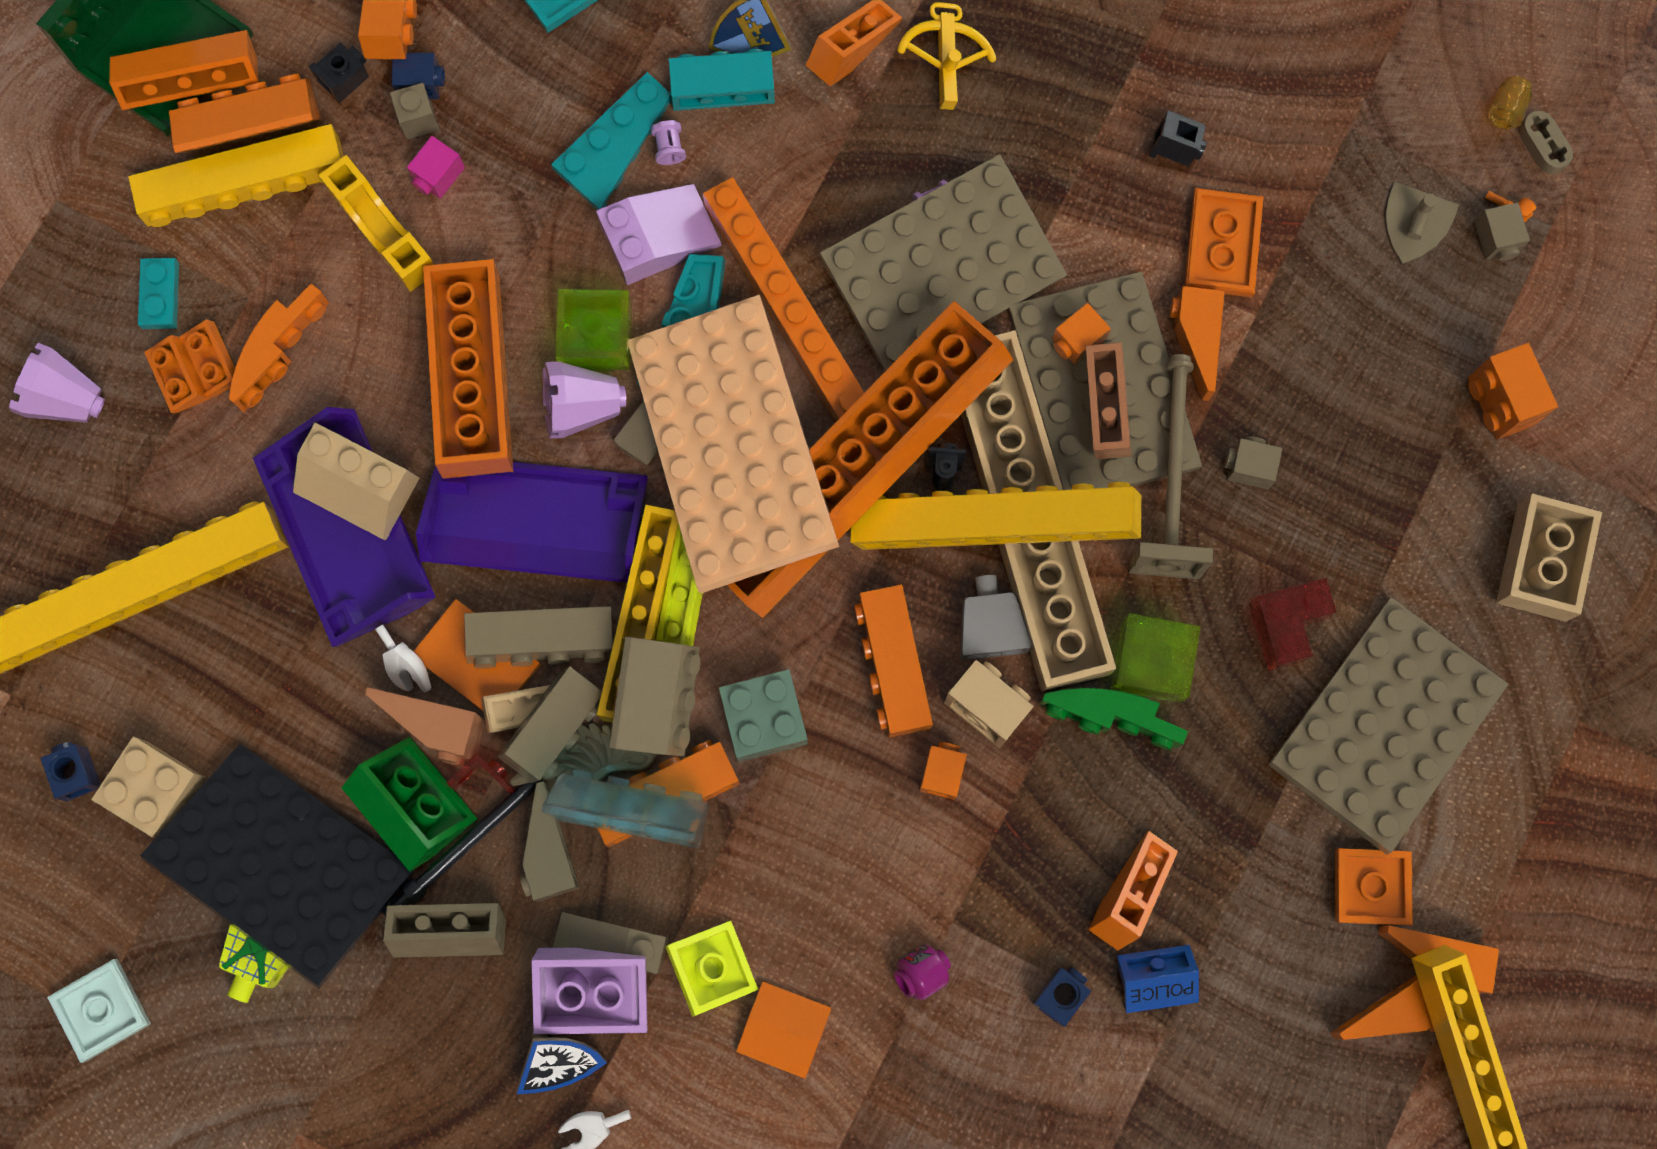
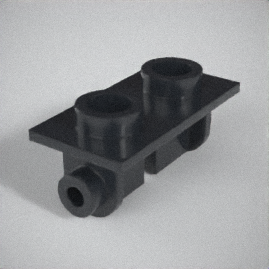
[926,443,966,491]

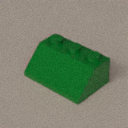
[341,737,477,872]

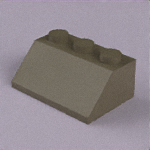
[609,636,701,756]

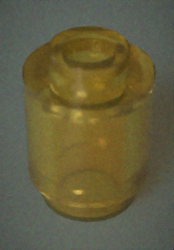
[1488,76,1533,130]

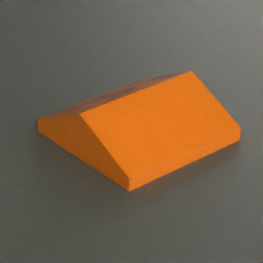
[736,982,831,1079]

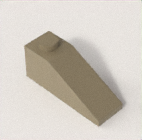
[520,781,580,902]
[553,912,669,974]

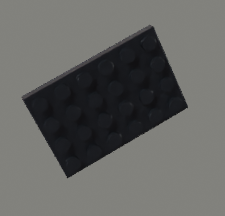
[140,744,414,989]

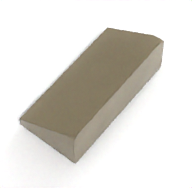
[613,400,658,465]

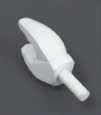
[375,625,431,692]
[558,1110,632,1149]

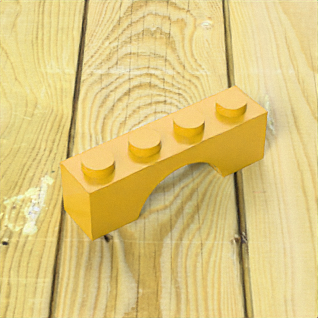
[318,155,434,292]

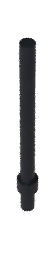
[382,780,546,916]

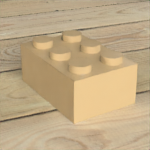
[1496,494,1602,622]

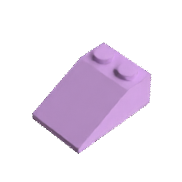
[596,184,722,285]
[532,948,648,1034]

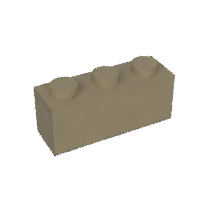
[497,666,602,783]
[383,903,506,958]

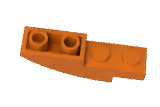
[229,283,329,413]

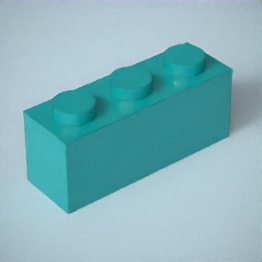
[669,49,775,111]

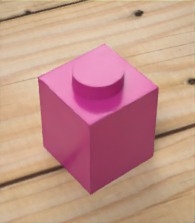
[407,136,465,199]

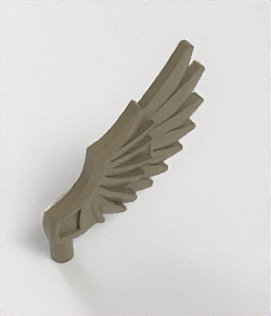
[510,723,657,787]

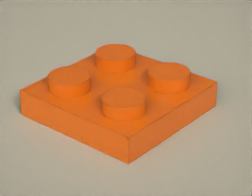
[1335,848,1413,926]

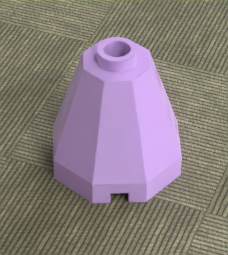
[9,343,105,423]
[542,362,626,439]

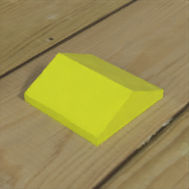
[665,921,758,1017]

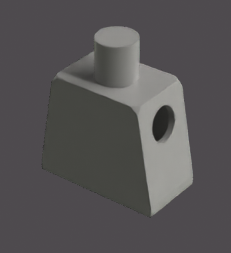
[960,575,1031,661]

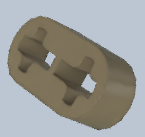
[1519,111,1573,174]

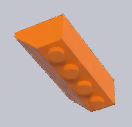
[169,73,322,153]

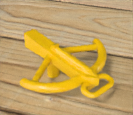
[897,2,996,110]

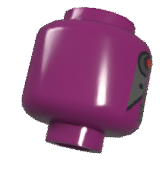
[894,945,951,1000]

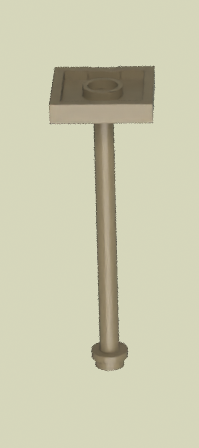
[1129,354,1213,580]

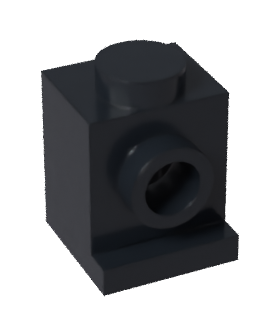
[309,43,369,103]
[1149,110,1207,167]

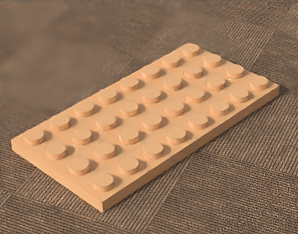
[627,295,840,594]

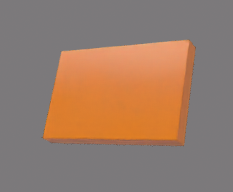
[1184,188,1264,297]
[413,599,541,711]

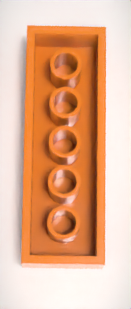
[423,259,514,479]

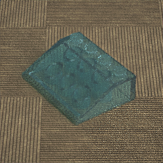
[541,769,709,849]

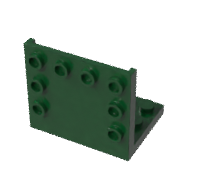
[36,0,254,137]

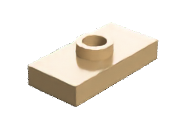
[481,685,550,734]

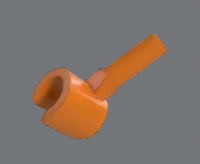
[1485,191,1536,222]

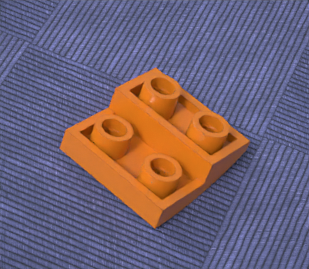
[144,319,235,413]

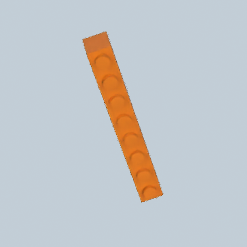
[703,177,865,423]

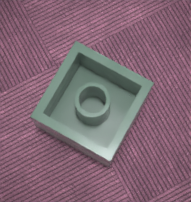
[719,669,808,763]

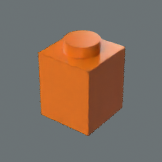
[1052,303,1111,365]
[920,742,967,800]

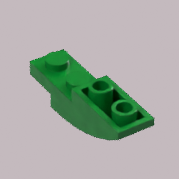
[1039,688,1188,750]

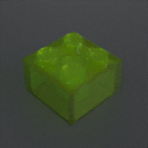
[555,289,632,370]
[1111,613,1201,703]

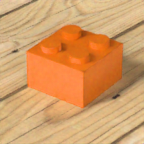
[1468,342,1559,440]

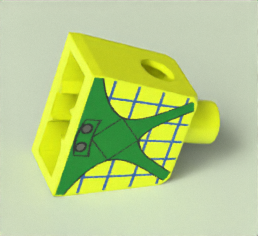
[219,925,289,1003]

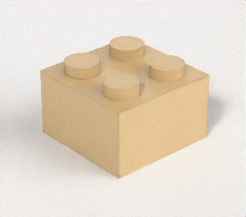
[944,660,1034,749]
[91,736,207,838]

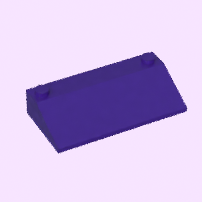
[253,407,436,647]
[416,462,648,583]

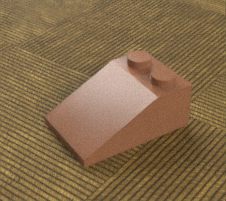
[365,687,486,767]

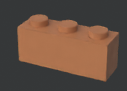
[1086,342,1132,460]

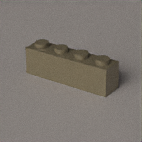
[464,606,613,668]

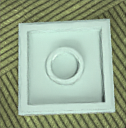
[47,959,151,1063]

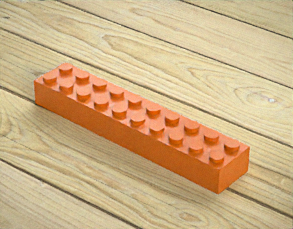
[727,301,1014,618]

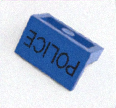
[1117,945,1199,1013]

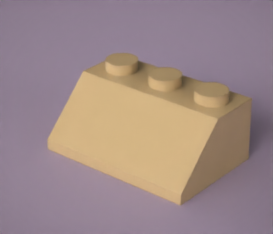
[293,423,419,541]

